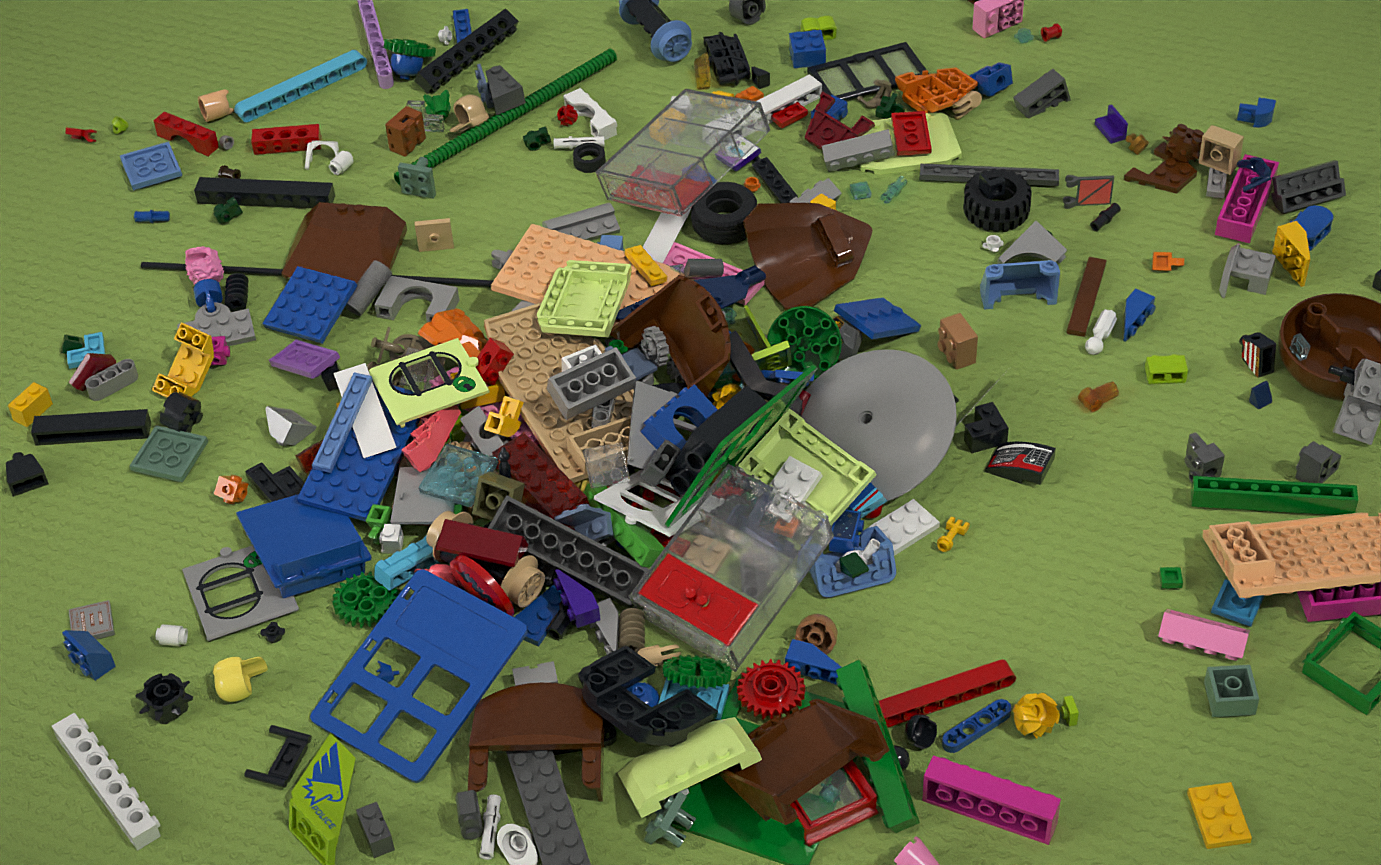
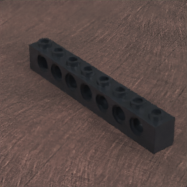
[414,8,519,94]

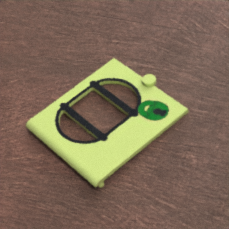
[369,338,490,428]

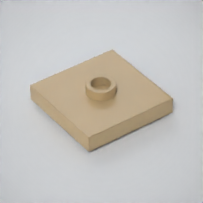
[415,218,454,252]

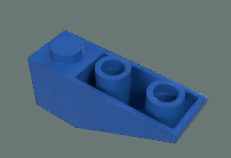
[1123,289,1156,342]
[785,639,841,685]

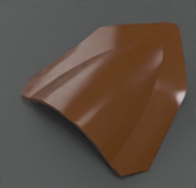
[743,202,873,310]

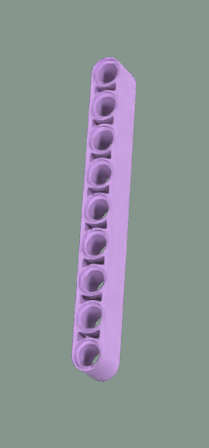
[358,0,394,89]

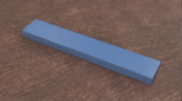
[312,372,373,473]

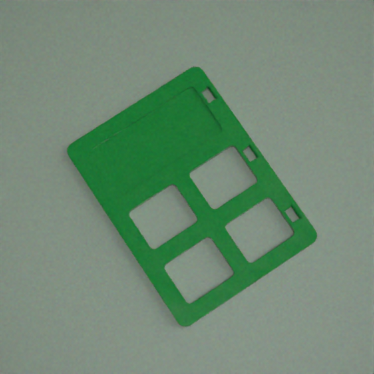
[665,364,818,528]
[671,674,858,865]

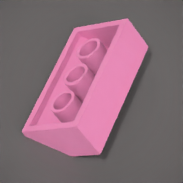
[1158,609,1250,661]

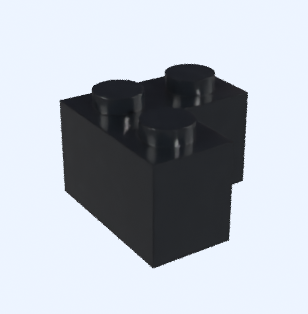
[964,402,1009,454]

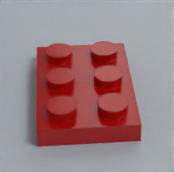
[891,111,932,156]

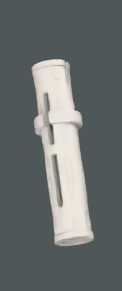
[554,136,605,150]
[479,795,501,860]

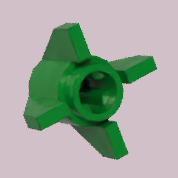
[423,90,451,121]

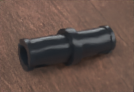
[1090,203,1121,231]

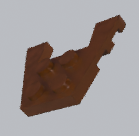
[1124,142,1197,194]

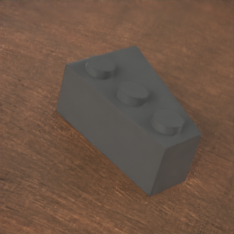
[486,65,526,115]

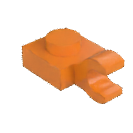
[735,86,764,107]
[1152,252,1185,271]

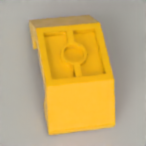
[152,322,214,398]

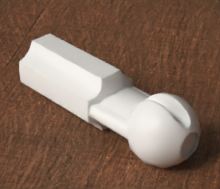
[1085,309,1117,355]

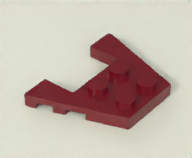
[805,91,875,151]

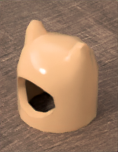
[198,89,234,122]

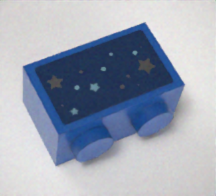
[829,509,864,554]

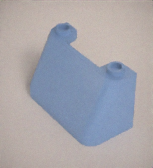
[980,260,1060,310]
[801,526,896,598]

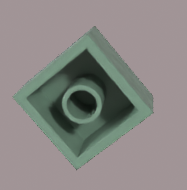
[1204,665,1259,717]

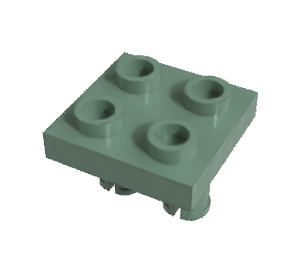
[398,157,436,199]
[644,792,696,848]

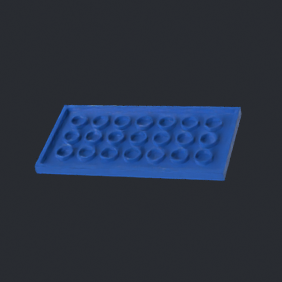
[297,381,420,521]

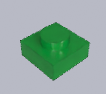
[1159,567,1183,588]

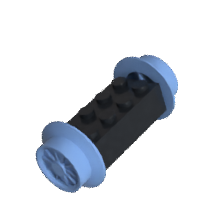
[619,0,692,62]

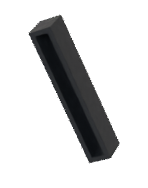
[31,409,151,446]

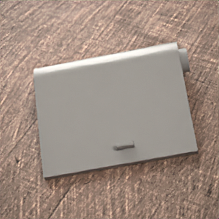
[390,467,459,524]

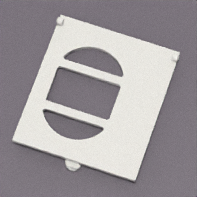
[594,469,723,537]

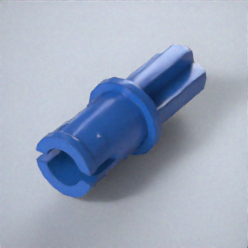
[134,210,170,223]

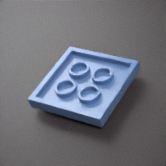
[120,141,182,190]

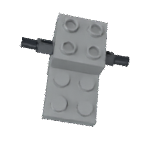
[1328,359,1381,445]

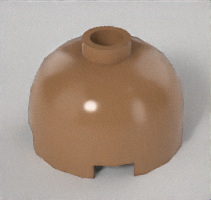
[795,614,838,655]

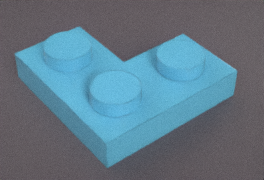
[67,332,105,369]

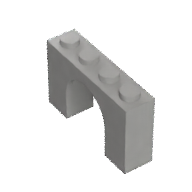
[375,276,459,322]

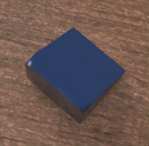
[1249,381,1272,409]

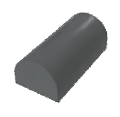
[684,259,724,277]

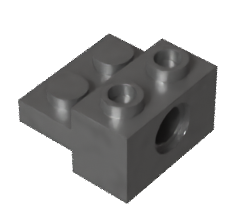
[1184,432,1225,482]

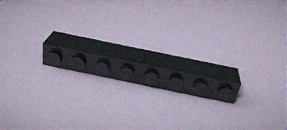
[194,177,335,208]

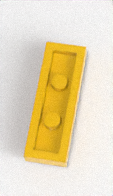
[624,245,668,286]

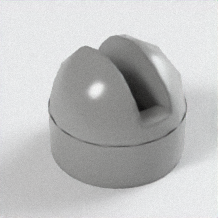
[219,135,234,149]

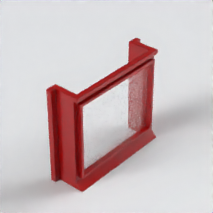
[789,760,879,846]

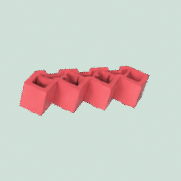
[402,405,461,472]

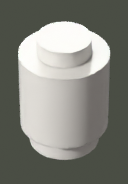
[329,151,354,175]
[156,624,188,647]

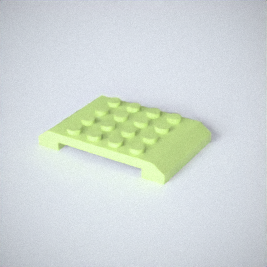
[737,408,877,534]

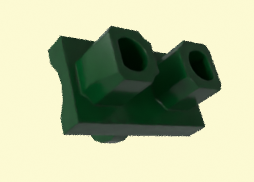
[876,93,905,119]

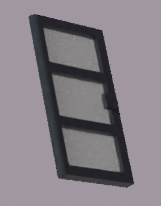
[807,42,929,101]

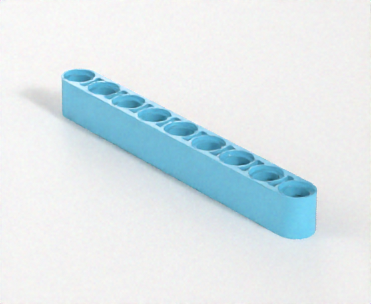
[234,50,367,122]

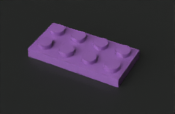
[269,340,340,379]

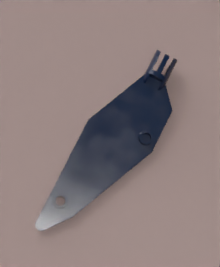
[616,265,766,320]

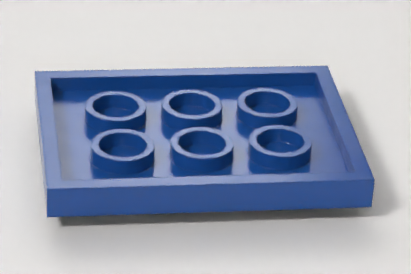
[834,297,921,339]

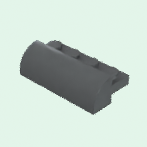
[1271,160,1346,213]

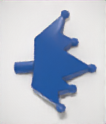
[377,661,399,683]

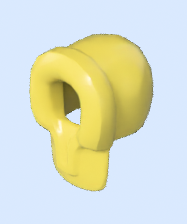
[213,657,268,702]

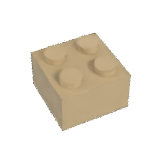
[1199,125,1244,175]

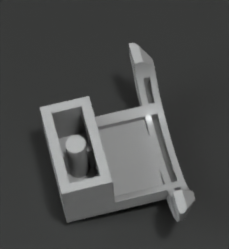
[1219,243,1276,298]

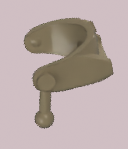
[857,79,892,108]

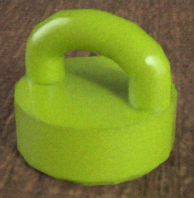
[112,116,129,134]

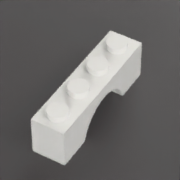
[563,88,617,140]

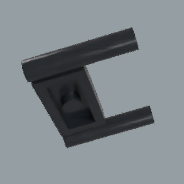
[244,725,312,788]

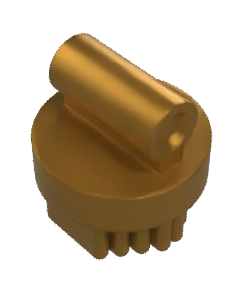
[1125,133,1149,155]

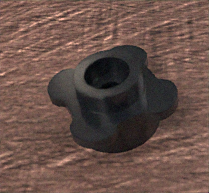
[260,622,285,643]

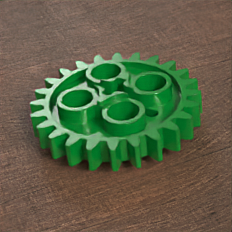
[383,39,436,57]
[332,571,399,628]
[662,655,732,689]

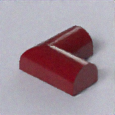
[69,353,116,391]

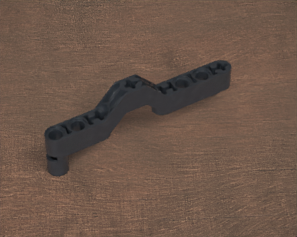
[729,331,803,416]

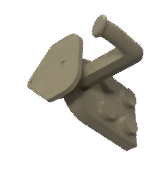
[371,327,446,380]

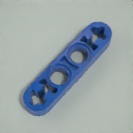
[942,699,1012,753]

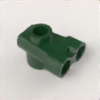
[523,126,551,151]
[213,197,243,224]

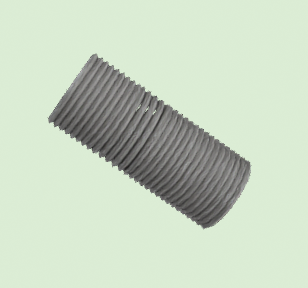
[345,260,392,316]

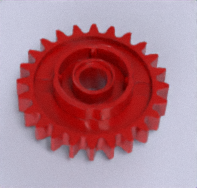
[737,659,805,720]

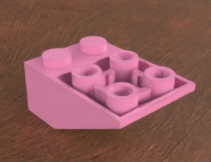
[972,0,1024,39]

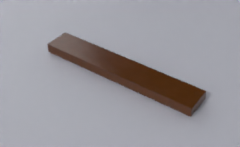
[1067,257,1107,337]

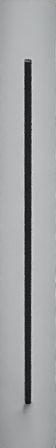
[141,262,494,287]

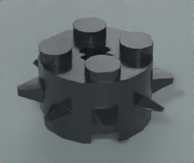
[136,673,193,724]

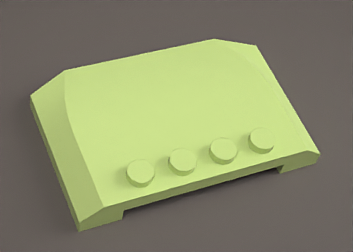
[851,112,962,175]
[537,260,632,337]
[618,717,762,818]

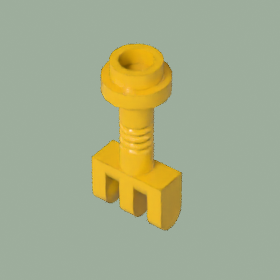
[937,516,970,552]

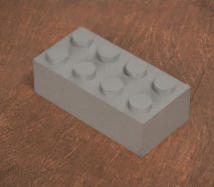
[547,347,636,420]

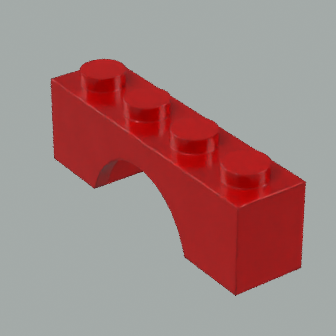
[153,111,219,157]

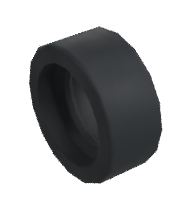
[573,143,606,173]

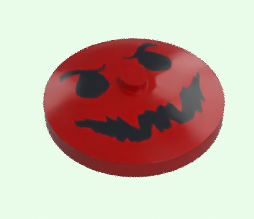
[450,555,514,617]

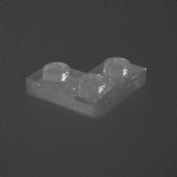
[407,100,445,132]

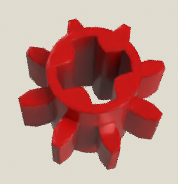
[557,104,578,126]

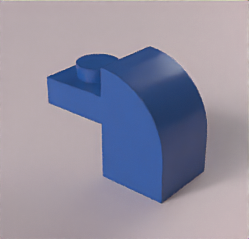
[1237,97,1276,128]

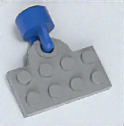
[177,279,256,346]

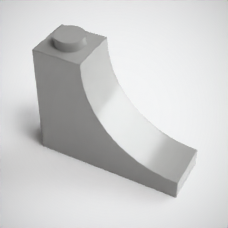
[997,221,1067,264]

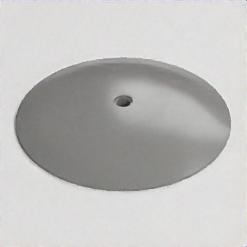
[801,350,957,501]

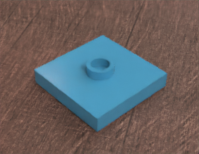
[1211,579,1265,627]

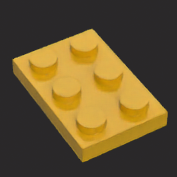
[1187,782,1252,849]

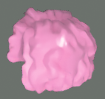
[185,246,224,285]

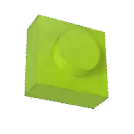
[1060,695,1079,727]

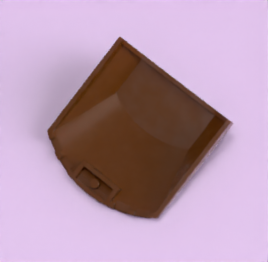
[282,202,407,284]

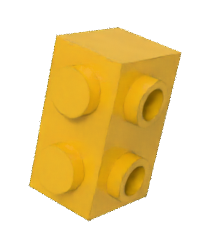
[8,382,53,427]

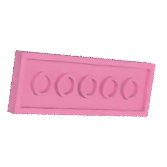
[663,242,765,305]

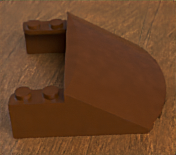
[610,275,731,419]
[468,682,604,801]
[717,699,890,825]

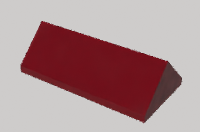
[436,519,528,567]

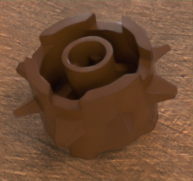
[1162,124,1204,162]

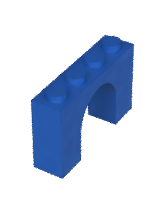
[640,384,718,450]

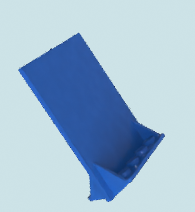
[236,494,372,598]

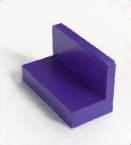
[1095,104,1128,144]

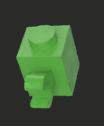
[365,504,392,545]

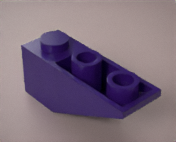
[553,569,601,628]

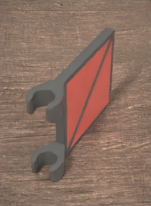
[1063,175,1114,209]

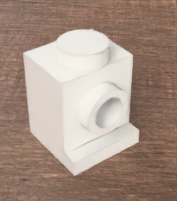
[380,524,404,554]

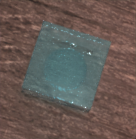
[850,181,871,200]
[1290,333,1311,361]

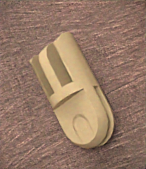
[951,91,982,120]
[637,644,681,666]

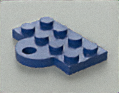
[761,370,814,389]

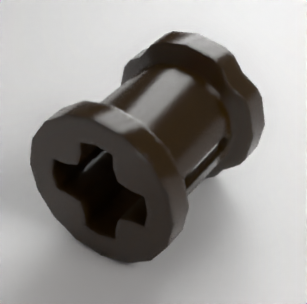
[218,165,241,179]

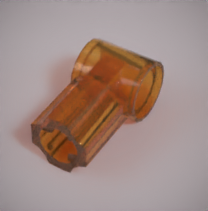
[1078,381,1119,412]

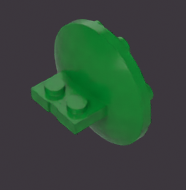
[767,306,842,379]

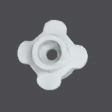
[438,26,452,45]
[983,235,1004,252]

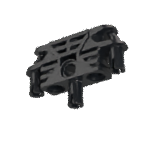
[695,32,751,86]

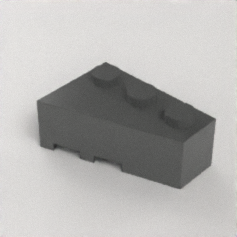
[1013,69,1071,119]

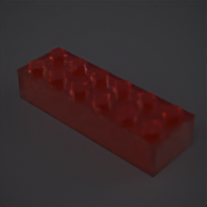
[492,433,590,527]

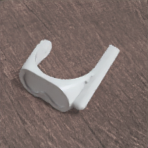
[305,141,339,170]

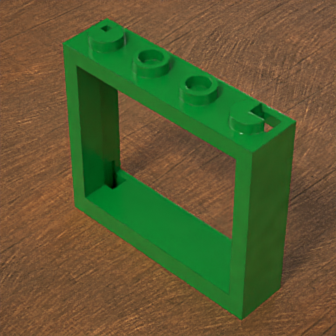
[1302,612,1381,715]

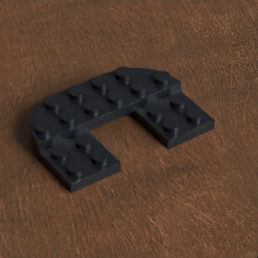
[582,645,718,746]

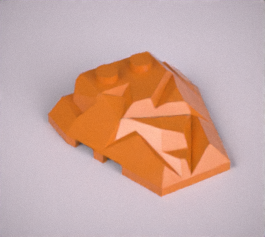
[895,67,978,113]
[418,308,487,358]

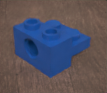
[969,62,1013,96]

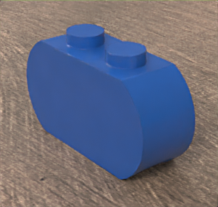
[1290,205,1333,251]

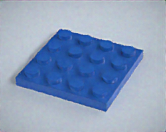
[262,266,358,344]

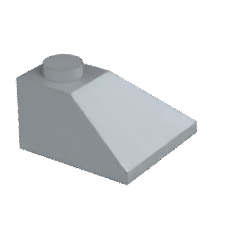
[265,406,316,446]

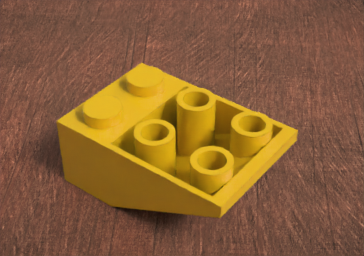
[1272,221,1310,287]

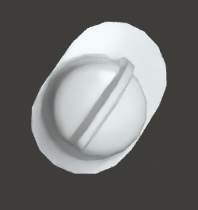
[497,824,538,865]

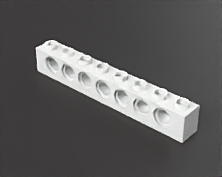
[52,713,161,851]

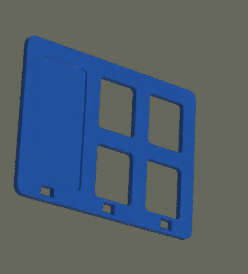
[310,569,528,783]

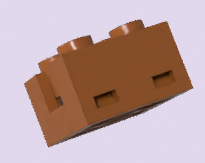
[385,106,426,157]

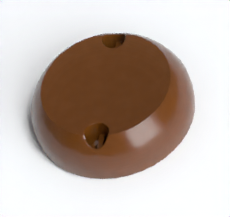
[1278,293,1381,401]

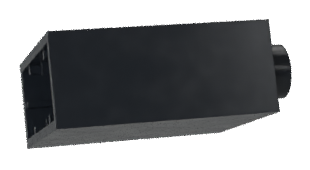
[665,385,767,499]

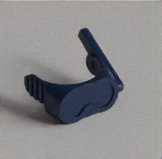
[1237,157,1271,192]

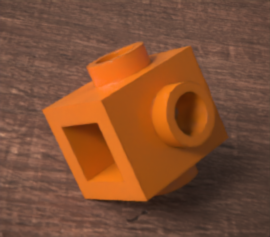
[214,475,249,504]

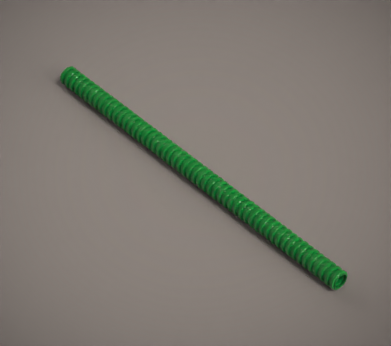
[394,48,617,186]

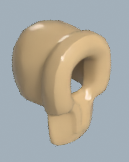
[449,94,489,133]

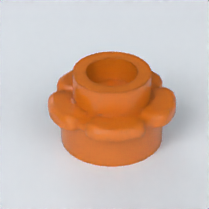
[744,177,761,193]

